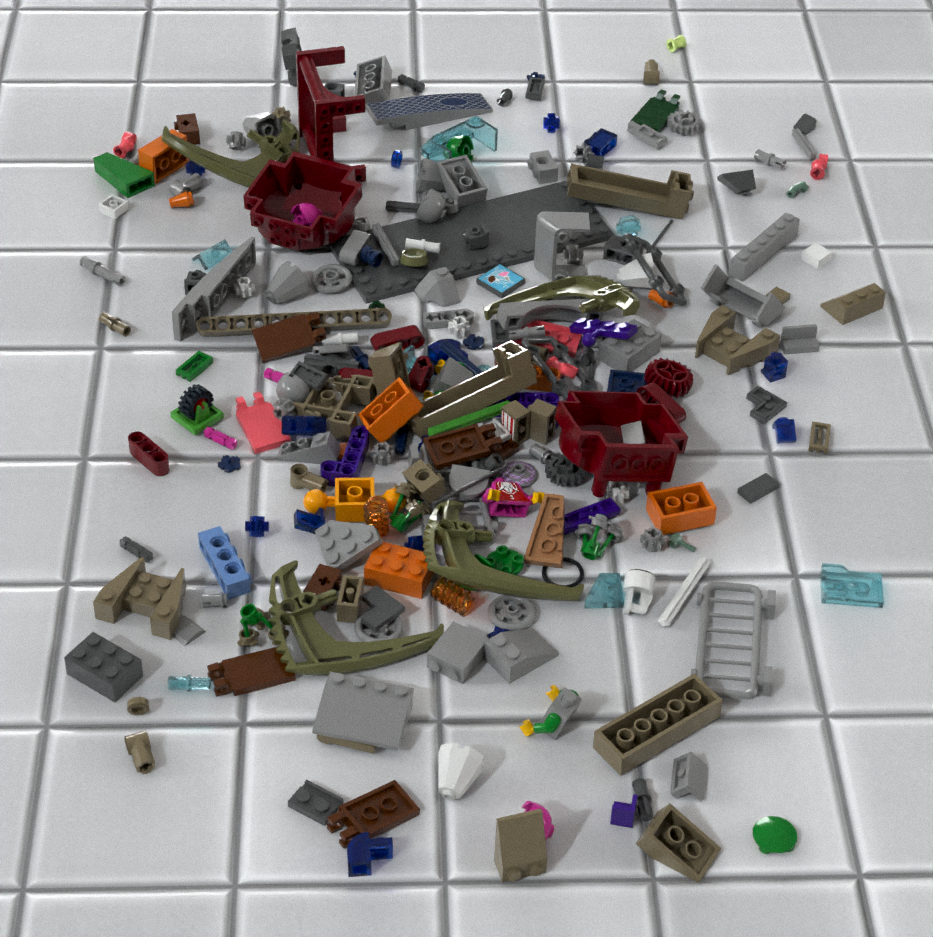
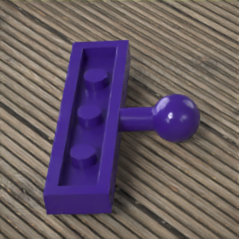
[569,318,638,347]

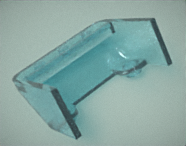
[421,116,498,163]

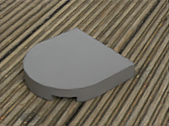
[312,344,351,354]
[449,464,490,500]

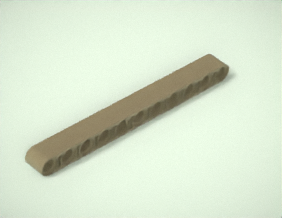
[197,308,392,337]

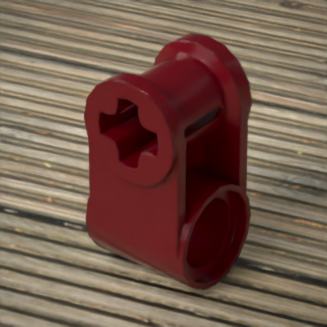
[408,356,435,393]

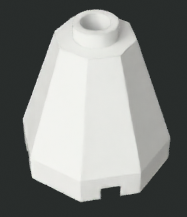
[616,253,656,289]
[438,742,484,801]

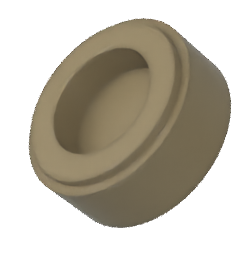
[127,697,149,715]

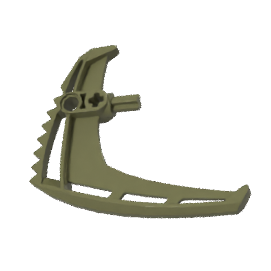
[161,119,300,188]
[483,275,640,320]
[423,500,584,601]
[269,560,444,675]

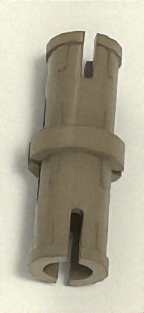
[99,312,131,337]

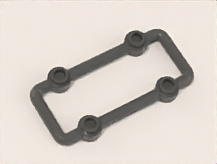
[623,233,687,306]
[521,336,597,401]

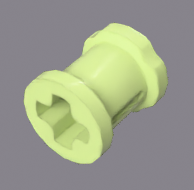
[666,35,686,52]

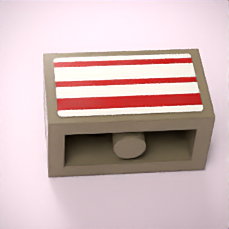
[501,400,530,445]

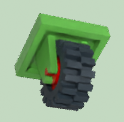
[170,384,224,436]

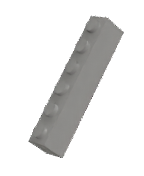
[729,213,800,282]

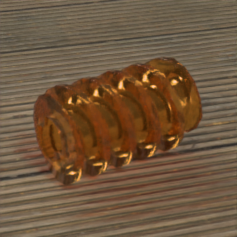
[363,496,390,538]
[431,577,476,617]

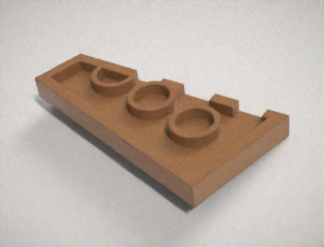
[524,493,565,569]

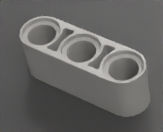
[338,230,372,266]

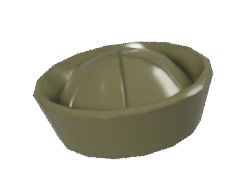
[400,248,429,267]

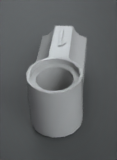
[169,173,203,196]

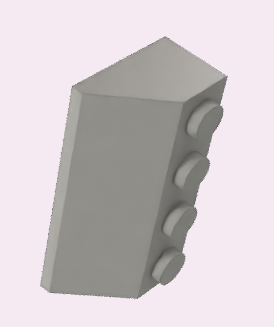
[354,55,392,104]

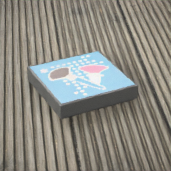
[476,264,525,298]

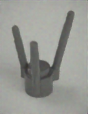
[561,347,596,379]

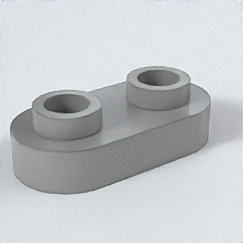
[352,217,370,233]

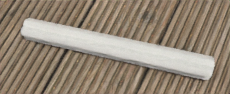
[658,557,710,627]

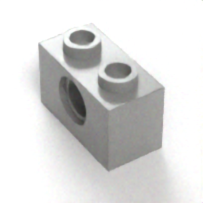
[527,150,558,184]

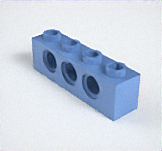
[198,526,252,600]

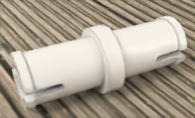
[405,238,441,254]
[322,332,358,345]

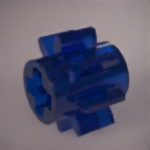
[543,113,560,133]
[186,160,205,177]
[245,516,269,537]
[404,535,425,552]

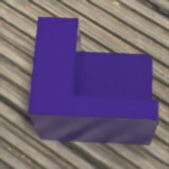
[610,794,638,828]

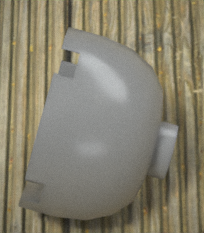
[416,189,447,224]
[276,372,311,403]

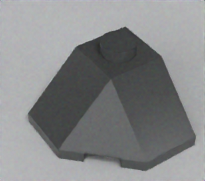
[717,169,756,196]

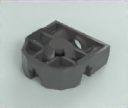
[281,27,302,85]

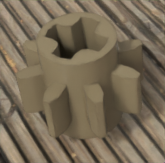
[271,106,291,123]

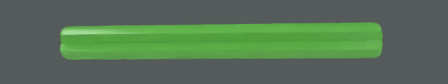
[428,400,510,436]

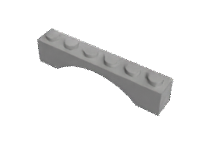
[496,298,603,330]

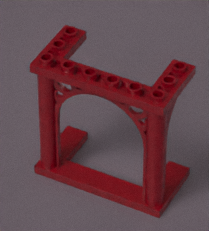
[296,46,366,182]

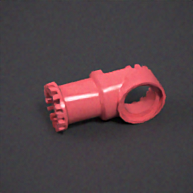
[113,132,137,159]
[810,154,828,180]
[545,356,578,379]

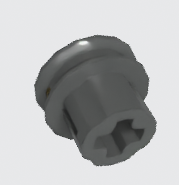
[477,453,505,481]

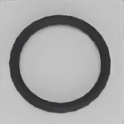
[542,557,584,588]

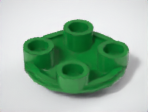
[486,545,524,575]
[753,816,797,854]

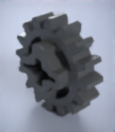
[545,453,586,487]

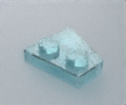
[584,573,624,609]

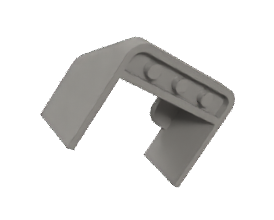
[534,212,590,281]
[701,264,785,328]

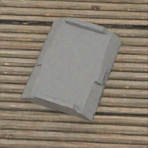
[173,613,206,646]

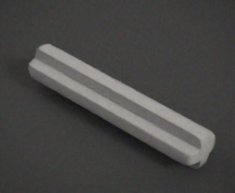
[792,128,817,160]

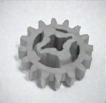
[667,110,702,135]

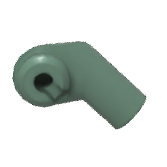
[786,181,809,198]

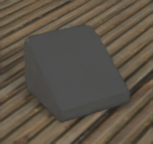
[793,113,817,135]

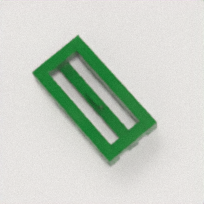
[176,351,213,382]

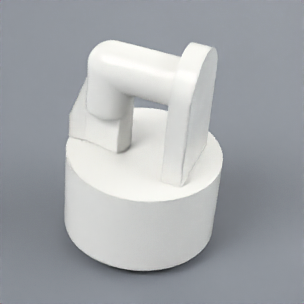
[623,569,655,615]

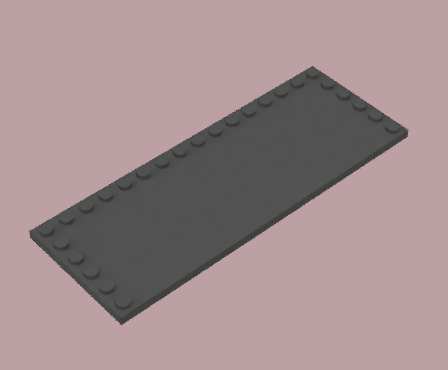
[327,180,614,304]

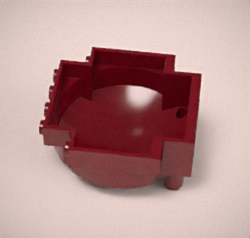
[243,151,362,251]
[555,391,688,498]

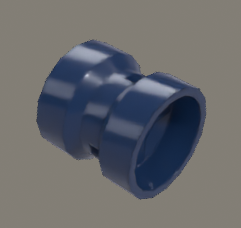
[359,246,383,268]

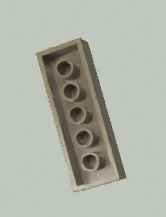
[593,673,723,776]

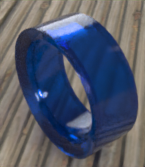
[391,150,403,168]

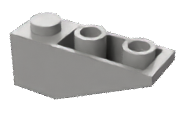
[277,431,341,465]

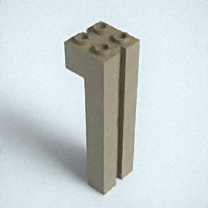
[567,163,694,219]
[406,340,537,438]

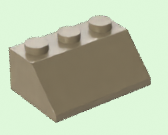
[820,283,886,325]
[368,343,411,397]

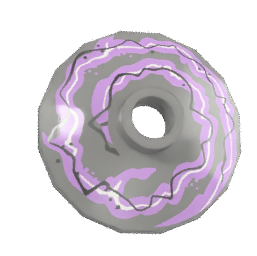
[500,461,537,488]

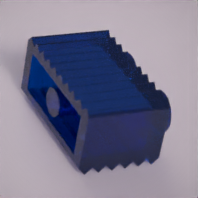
[584,128,618,156]
[282,416,326,436]

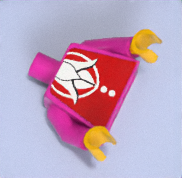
[482,477,545,518]

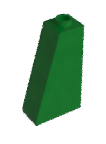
[93,152,155,198]

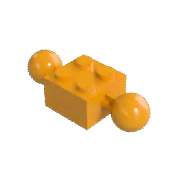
[303,477,407,522]

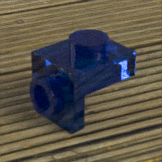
[772,417,797,444]
[294,507,326,534]

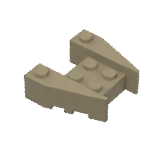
[695,305,780,375]
[293,375,377,441]
[93,557,186,640]

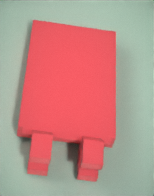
[514,320,582,358]
[236,392,291,454]

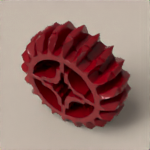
[644,358,694,398]

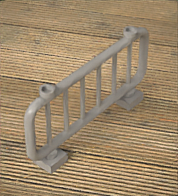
[408,444,498,546]
[691,582,776,699]

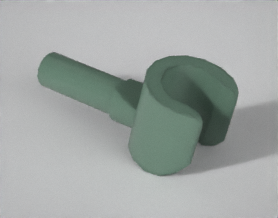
[667,533,696,552]

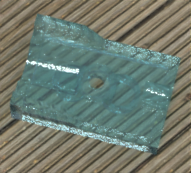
[820,563,884,608]

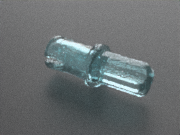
[168,675,212,692]

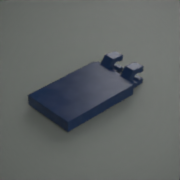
[607,369,645,392]

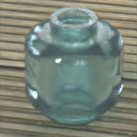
[616,215,641,237]

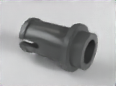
[497,88,513,107]

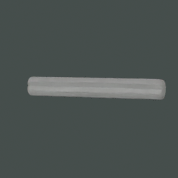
[372,223,400,267]

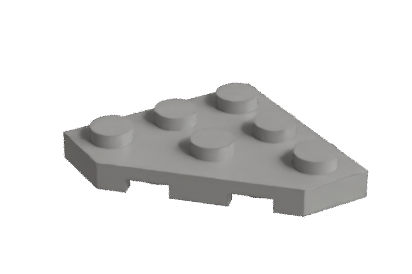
[315,520,383,570]

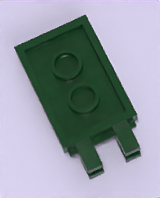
[630,89,680,133]

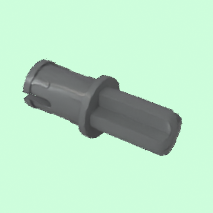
[632,778,653,821]

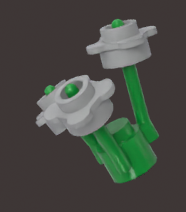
[575,514,624,560]

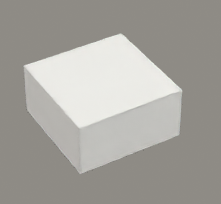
[98,194,129,219]
[801,243,832,269]

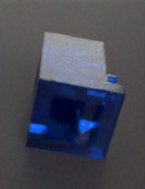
[761,352,788,383]

